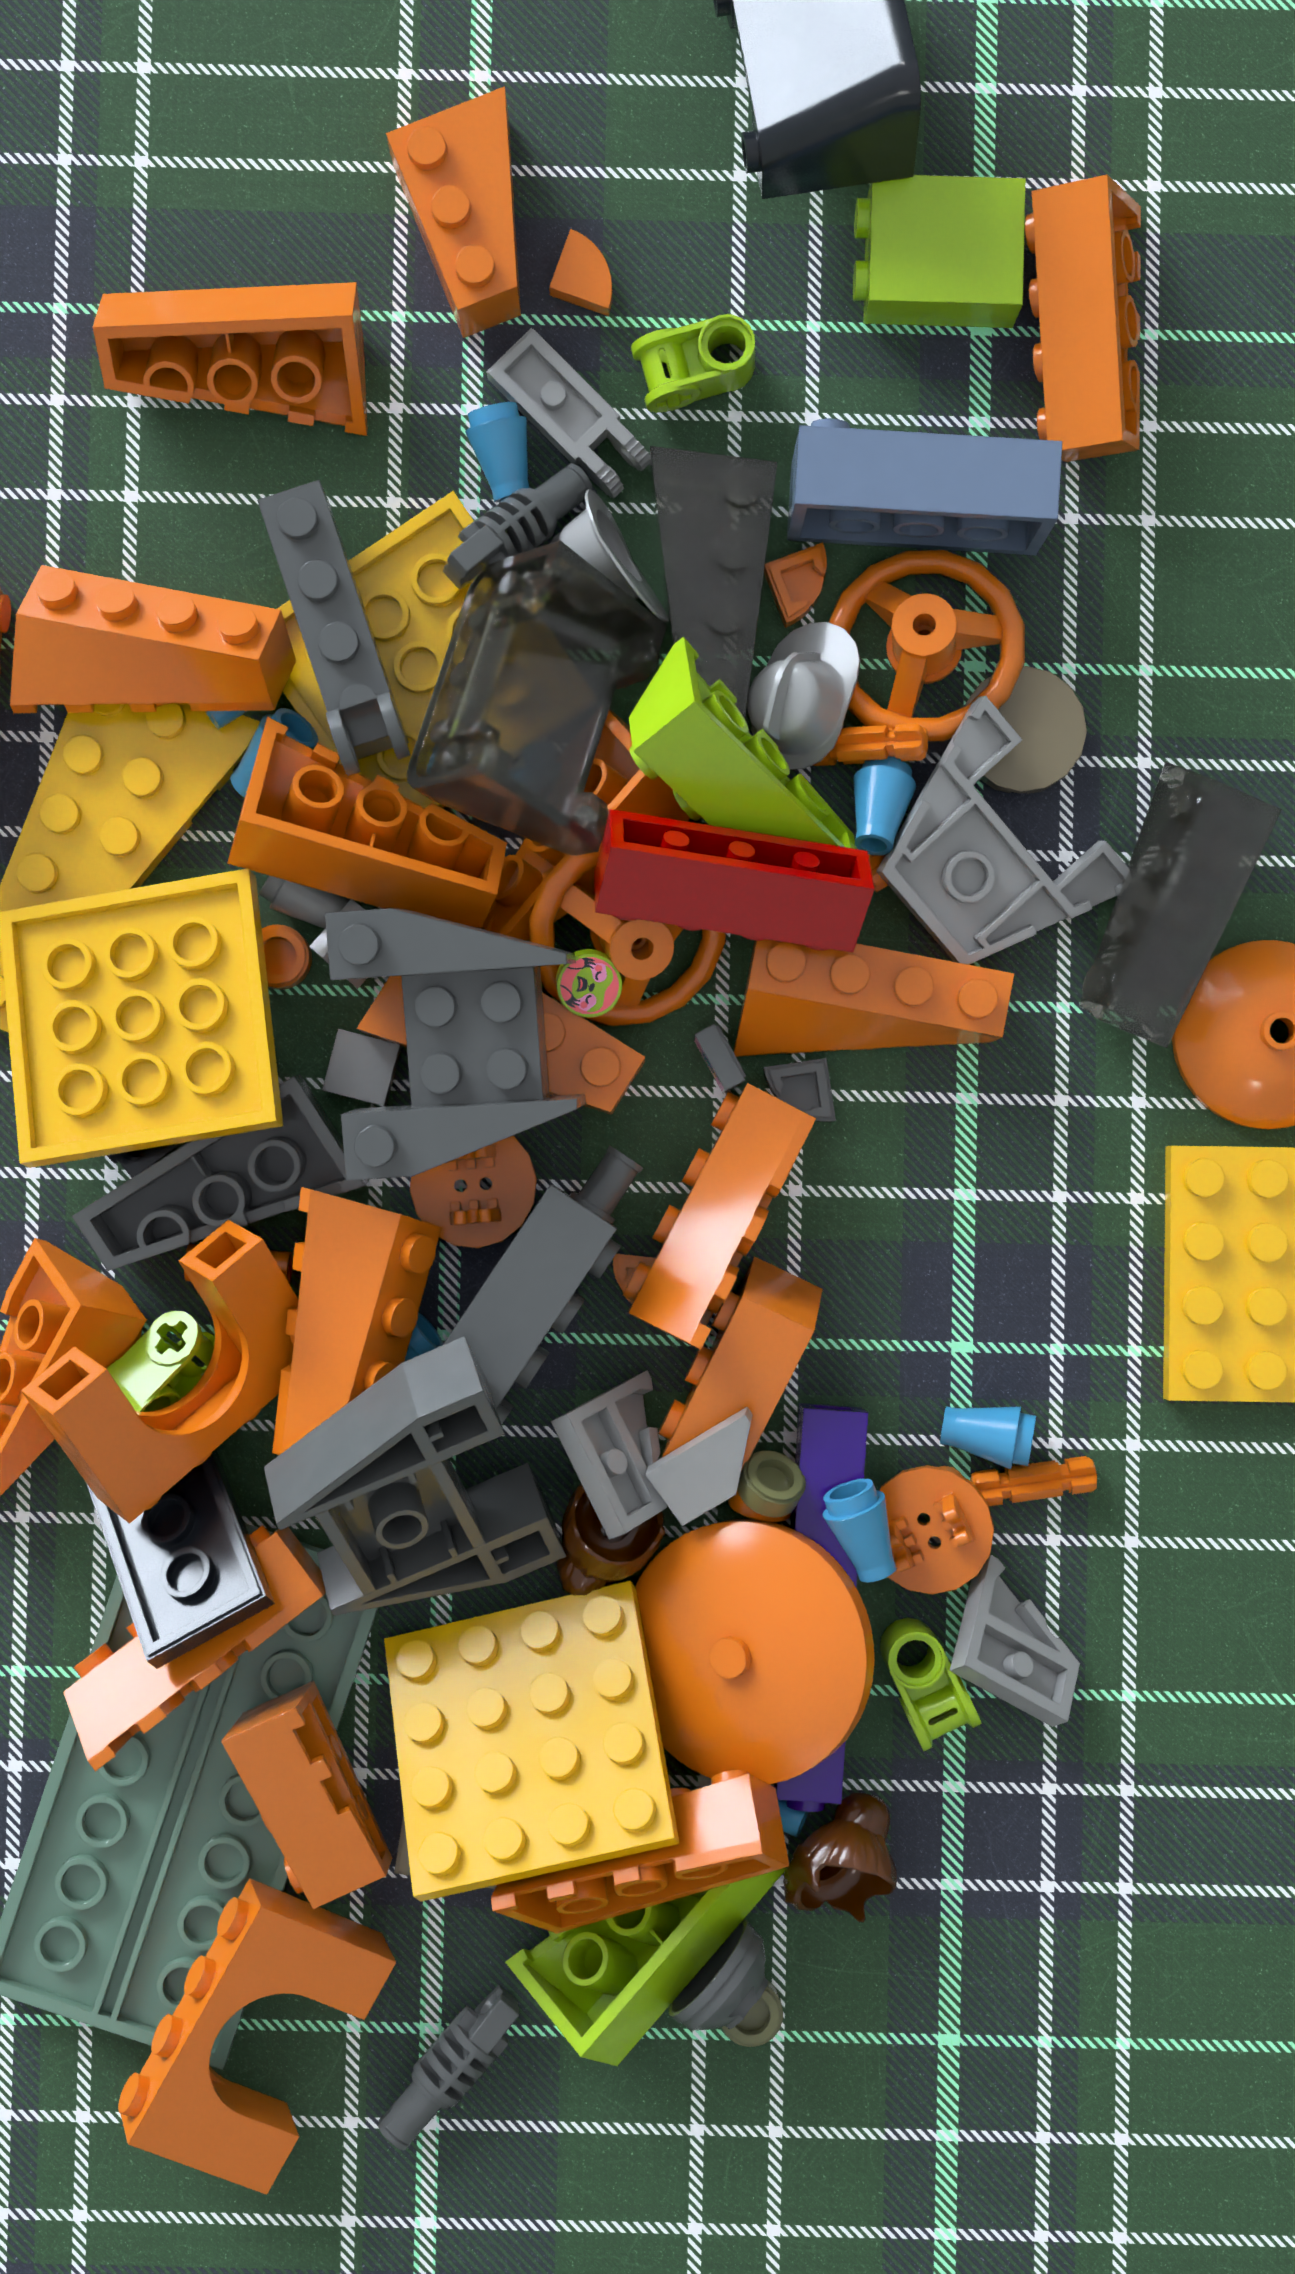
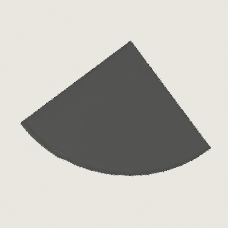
[763,1058,836,1122]

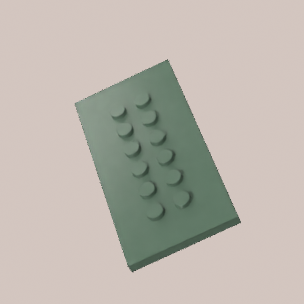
[0,1523,379,2070]

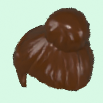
[557,1484,665,1595]
[783,1793,897,1923]

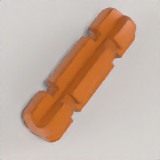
[814,723,928,766]
[970,1456,1097,1506]

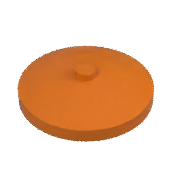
[635,1519,875,1785]

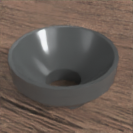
[669,1919,769,2031]

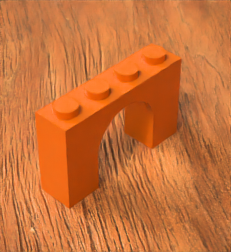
[21,1219,298,1524]
[118,1878,396,2195]

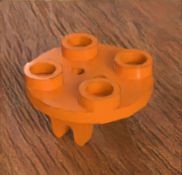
[410,1136,537,1248]
[879,1465,994,1595]

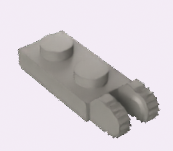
[486,328,652,499]

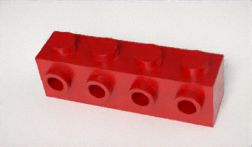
[594,809,874,953]

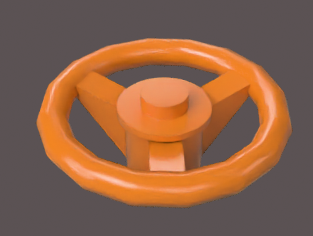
[828,550,1025,741]
[529,836,726,1026]

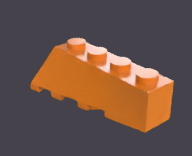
[1025,174,1141,462]
[93,282,368,436]
[10,565,296,713]
[227,716,507,929]
[734,939,1014,1057]
[622,1083,816,1350]
[272,1187,442,1455]
[63,1525,326,1772]
[491,1770,789,1934]

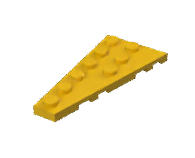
[0,703,260,1032]

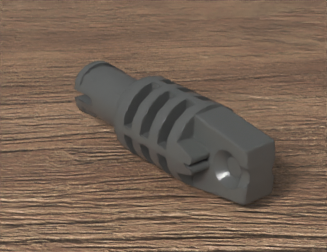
[443,463,592,589]
[378,1985,519,2151]

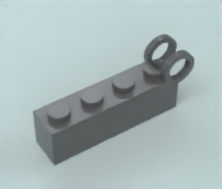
[257,480,411,776]

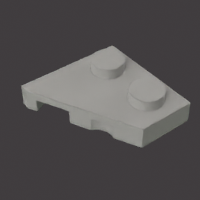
[551,1370,667,1540]
[950,1555,1080,1727]

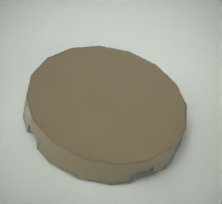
[964,666,1087,794]

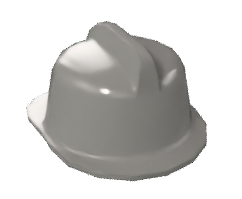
[550,489,668,623]
[747,622,861,769]

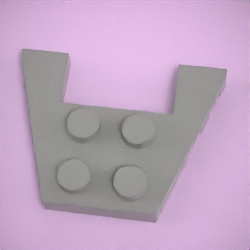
[876,696,1141,965]

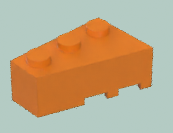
[386,86,521,338]
[221,1681,393,1909]

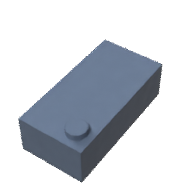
[787,418,1062,555]

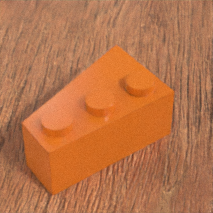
[658,1256,823,1471]

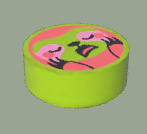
[556,949,622,1018]

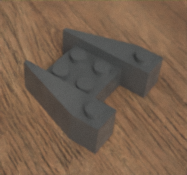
[325,908,586,1181]
[264,1336,567,1616]

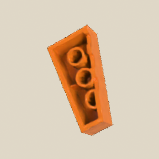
[356,976,645,1115]

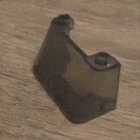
[407,540,667,856]

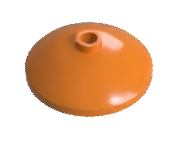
[1172,940,1295,1129]

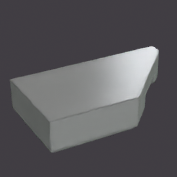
[645,1407,753,1526]

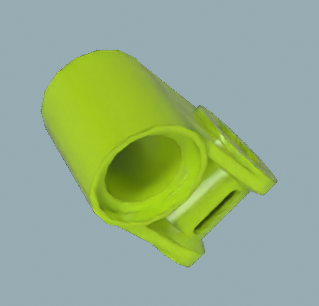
[631,314,755,413]
[107,1311,215,1412]
[880,1618,982,1751]

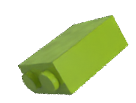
[853,175,1026,328]

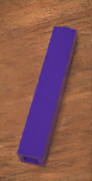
[773,1403,868,1812]

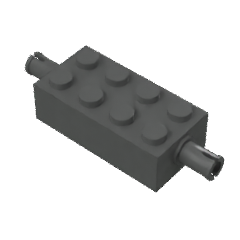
[443,1145,643,1451]

